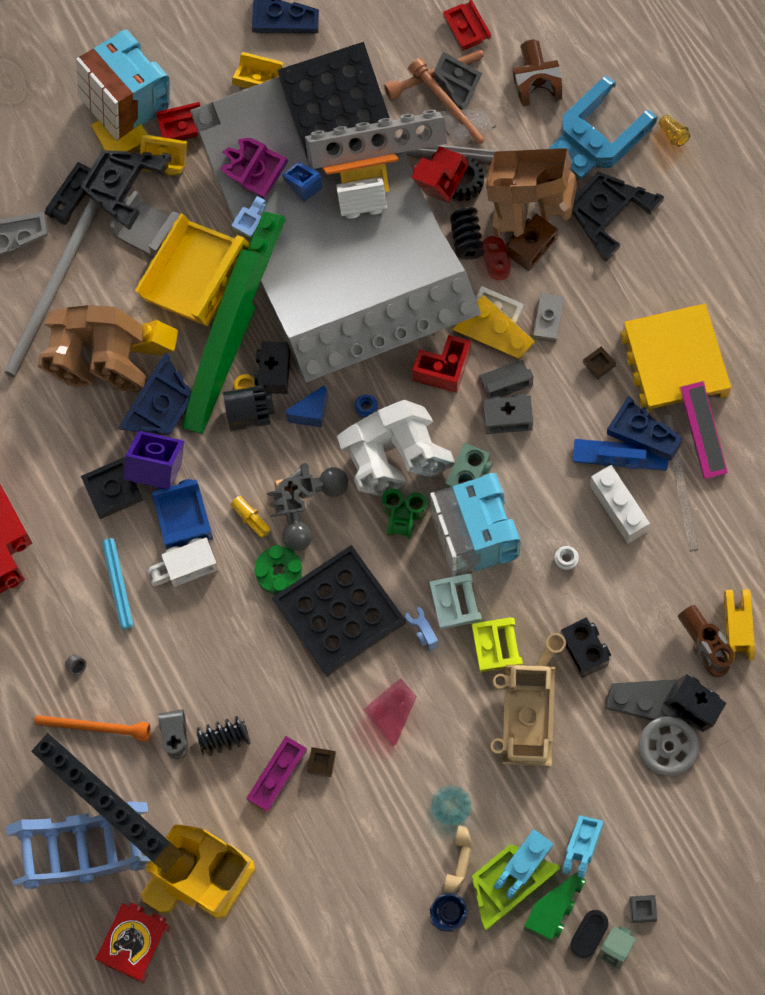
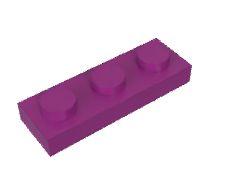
[246,736,307,813]

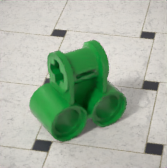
[382,489,427,539]

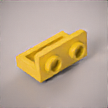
[232,52,284,89]
[140,134,187,175]

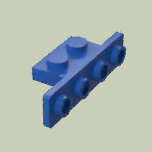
[573,439,668,471]

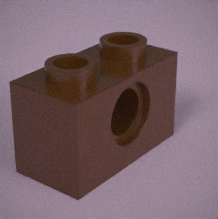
[507,213,558,271]

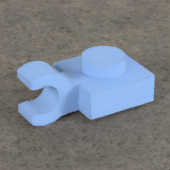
[231,196,267,239]
[406,607,438,651]

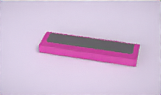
[679,381,728,479]

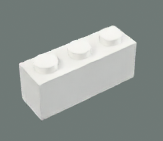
[589,465,650,544]

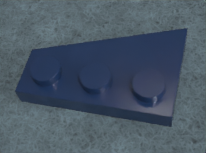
[252,0,319,33]
[607,396,682,461]

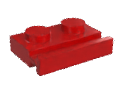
[443,0,491,51]
[156,102,200,140]

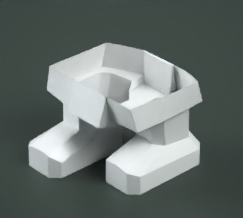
[337,400,455,496]

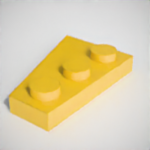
[452,295,535,359]

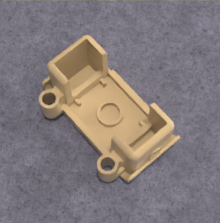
[490,665,555,766]

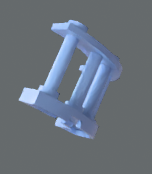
[6,802,151,889]

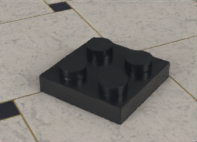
[81,457,143,519]

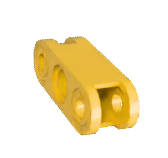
[724,589,755,661]

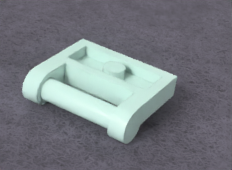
[429,574,482,630]

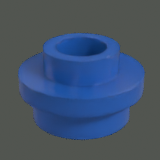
[354,394,378,417]

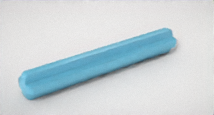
[102,538,133,630]

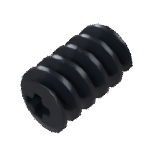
[450,207,484,260]
[196,716,251,757]

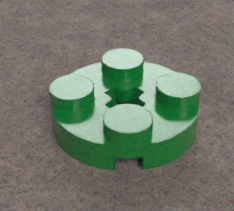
[254,545,303,594]

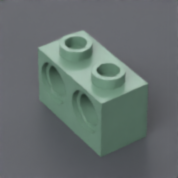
[445,442,493,495]

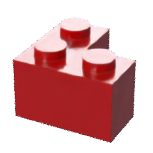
[411,146,469,203]
[412,335,471,393]

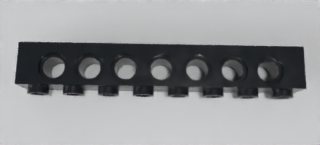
[31,733,183,873]

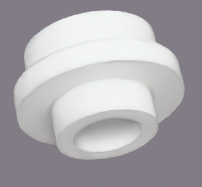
[555,546,579,570]

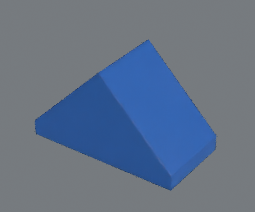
[282,162,322,202]
[285,385,328,428]

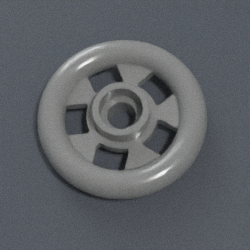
[639,716,699,776]

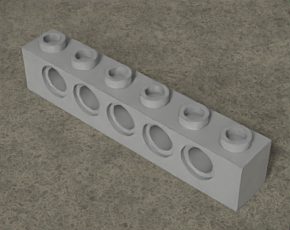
[305,110,447,169]

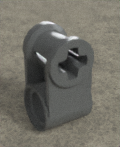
[158,709,188,759]

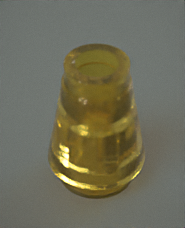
[658,114,690,147]

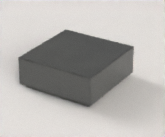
[629,895,658,923]

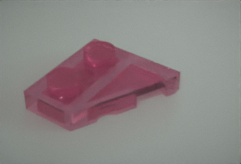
[363,678,417,746]

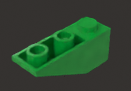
[523,872,586,943]

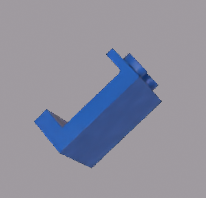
[151,479,213,550]

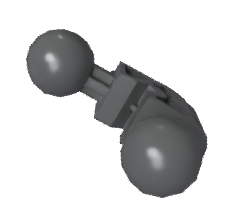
[266,463,349,551]

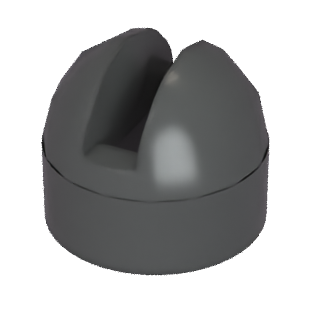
[65,654,86,676]

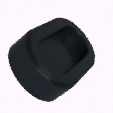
[570,910,609,959]

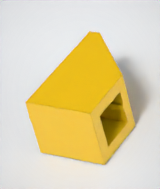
[129,320,178,356]

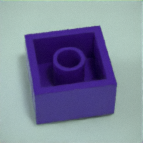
[123,431,184,489]

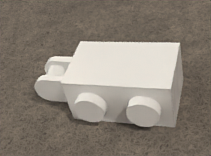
[147,537,219,587]

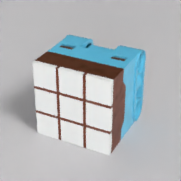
[76,29,170,141]

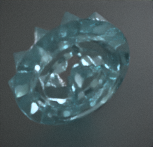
[432,785,471,825]

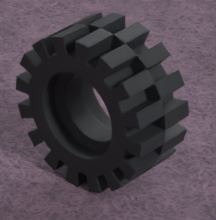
[452,156,484,201]

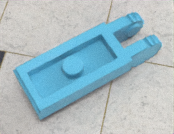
[563,815,604,878]
[493,829,554,900]

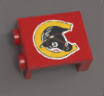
[95,902,170,984]

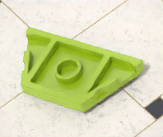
[472,844,561,931]

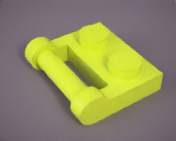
[472,617,523,673]

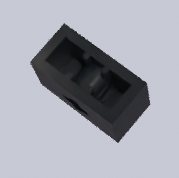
[254,341,291,394]
[663,674,726,732]

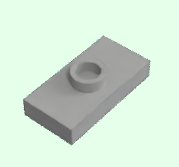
[533,293,564,342]

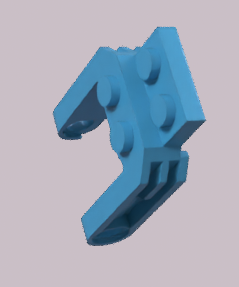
[548,76,658,181]

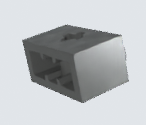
[483,394,533,434]

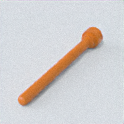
[34,715,151,742]

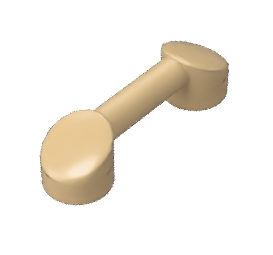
[535,633,566,666]
[443,826,472,894]

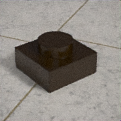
[583,346,616,380]
[307,747,336,777]

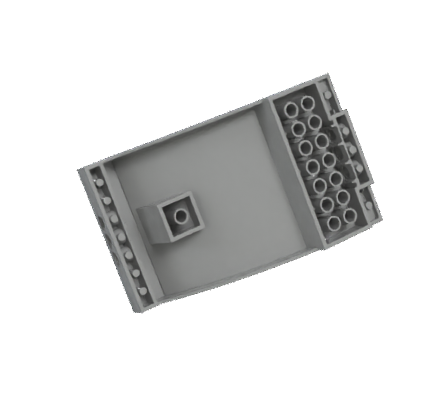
[190,65,481,382]

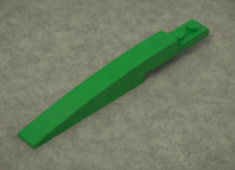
[182,211,286,435]

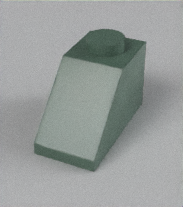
[598,926,636,969]

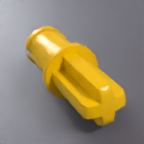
[230,496,270,538]

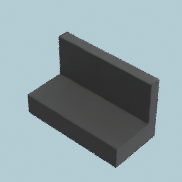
[479,360,534,398]

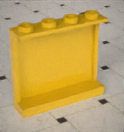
[135,213,249,327]
[620,303,731,414]

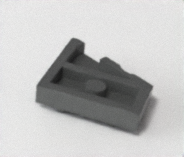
[432,52,482,112]

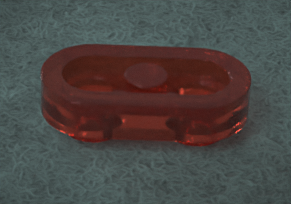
[482,236,511,281]

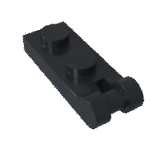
[45,162,91,225]

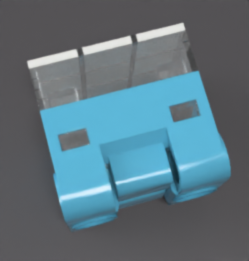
[430,473,521,577]

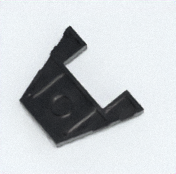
[80,150,172,230]
[572,171,664,262]

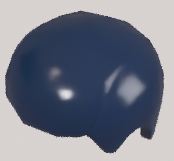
[429,893,468,933]

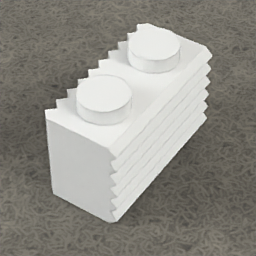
[336,177,387,219]

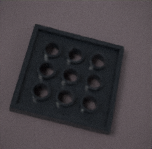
[277,42,390,159]
[272,545,407,677]

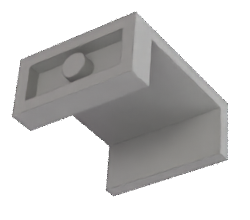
[110,190,180,258]

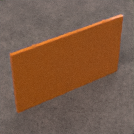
[322,154,399,175]

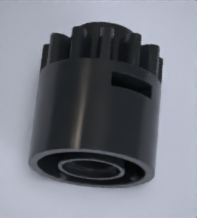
[223,385,275,432]

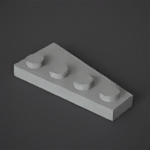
[0,212,48,257]

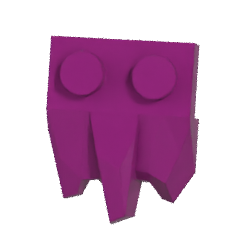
[220,138,288,200]

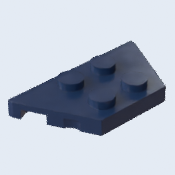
[118,353,192,436]

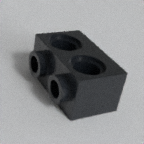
[560,617,611,678]

